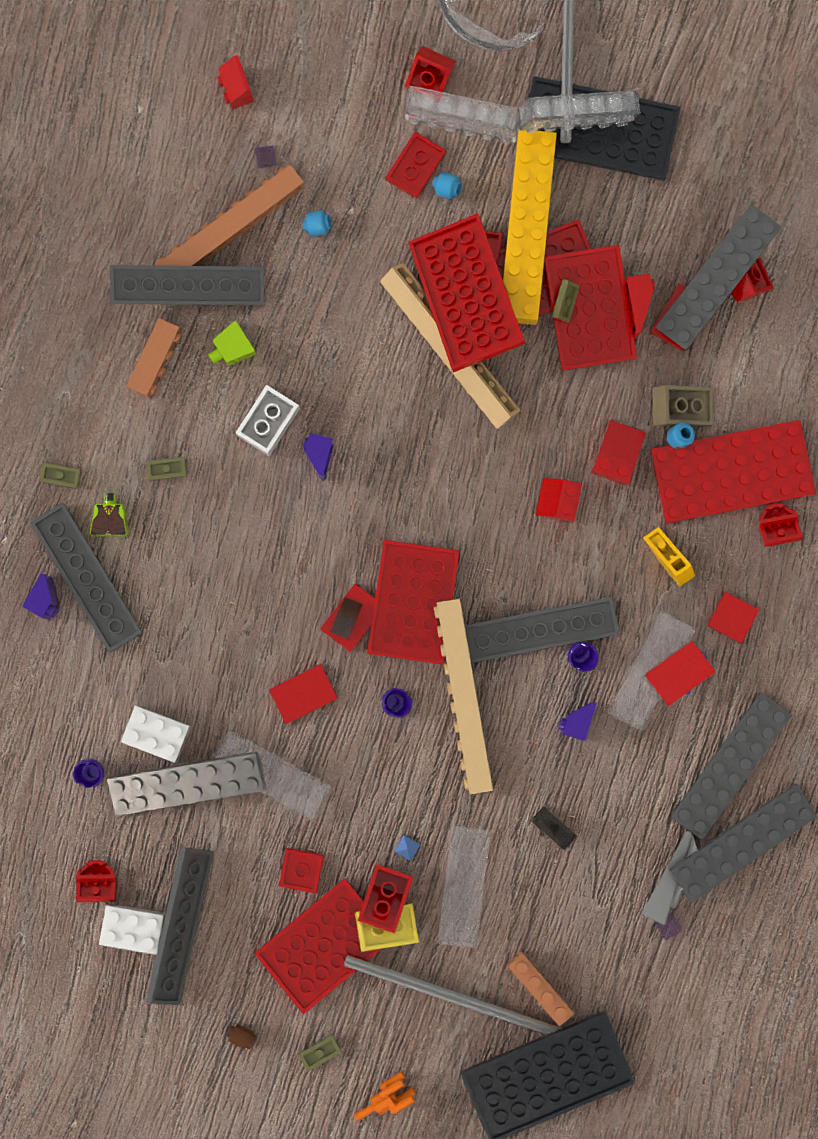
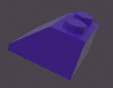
[303,433,334,481]
[22,573,59,620]
[558,702,597,741]

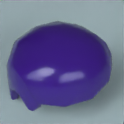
[567,641,599,672]
[382,688,413,718]
[72,759,105,788]

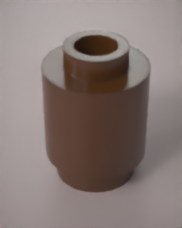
[226,1024,257,1050]

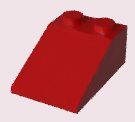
[625,274,655,341]
[591,420,646,486]
[358,864,413,934]

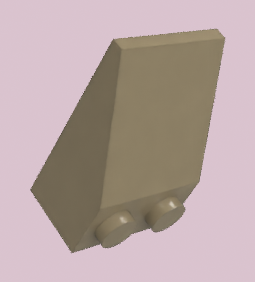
[652,385,714,426]

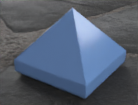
[394,835,420,861]

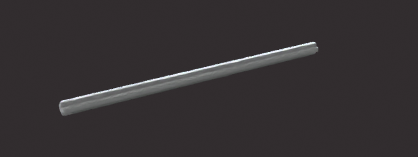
[561,0,574,143]
[344,955,562,1034]

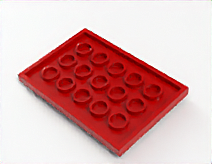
[544,245,637,371]
[367,540,460,665]
[254,878,382,1015]

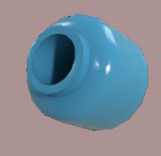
[433,172,462,199]
[303,210,332,237]
[667,422,695,449]

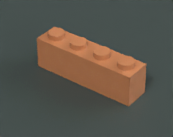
[126,318,182,399]
[507,951,574,1027]

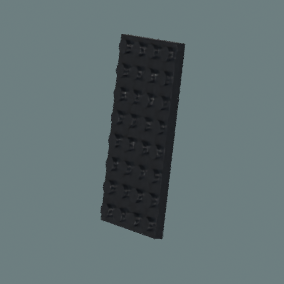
[522,76,681,181]
[460,1011,635,1139]

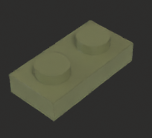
[552,280,580,323]
[146,457,187,481]
[39,462,82,489]
[298,1034,342,1072]

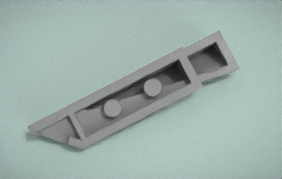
[642,831,698,925]

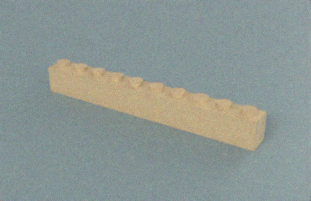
[380,263,521,429]
[434,598,493,794]

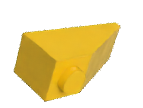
[643,527,695,587]

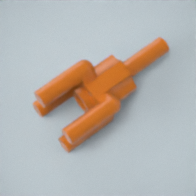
[354,1071,416,1122]

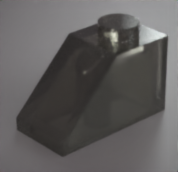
[330,597,363,640]
[531,806,577,851]

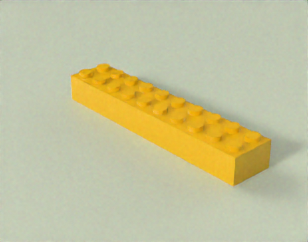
[503,129,557,325]

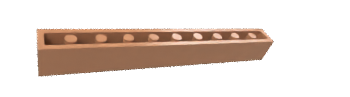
[154,165,305,266]

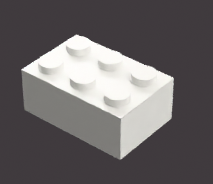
[236,385,300,457]
[121,706,192,763]
[99,903,166,955]

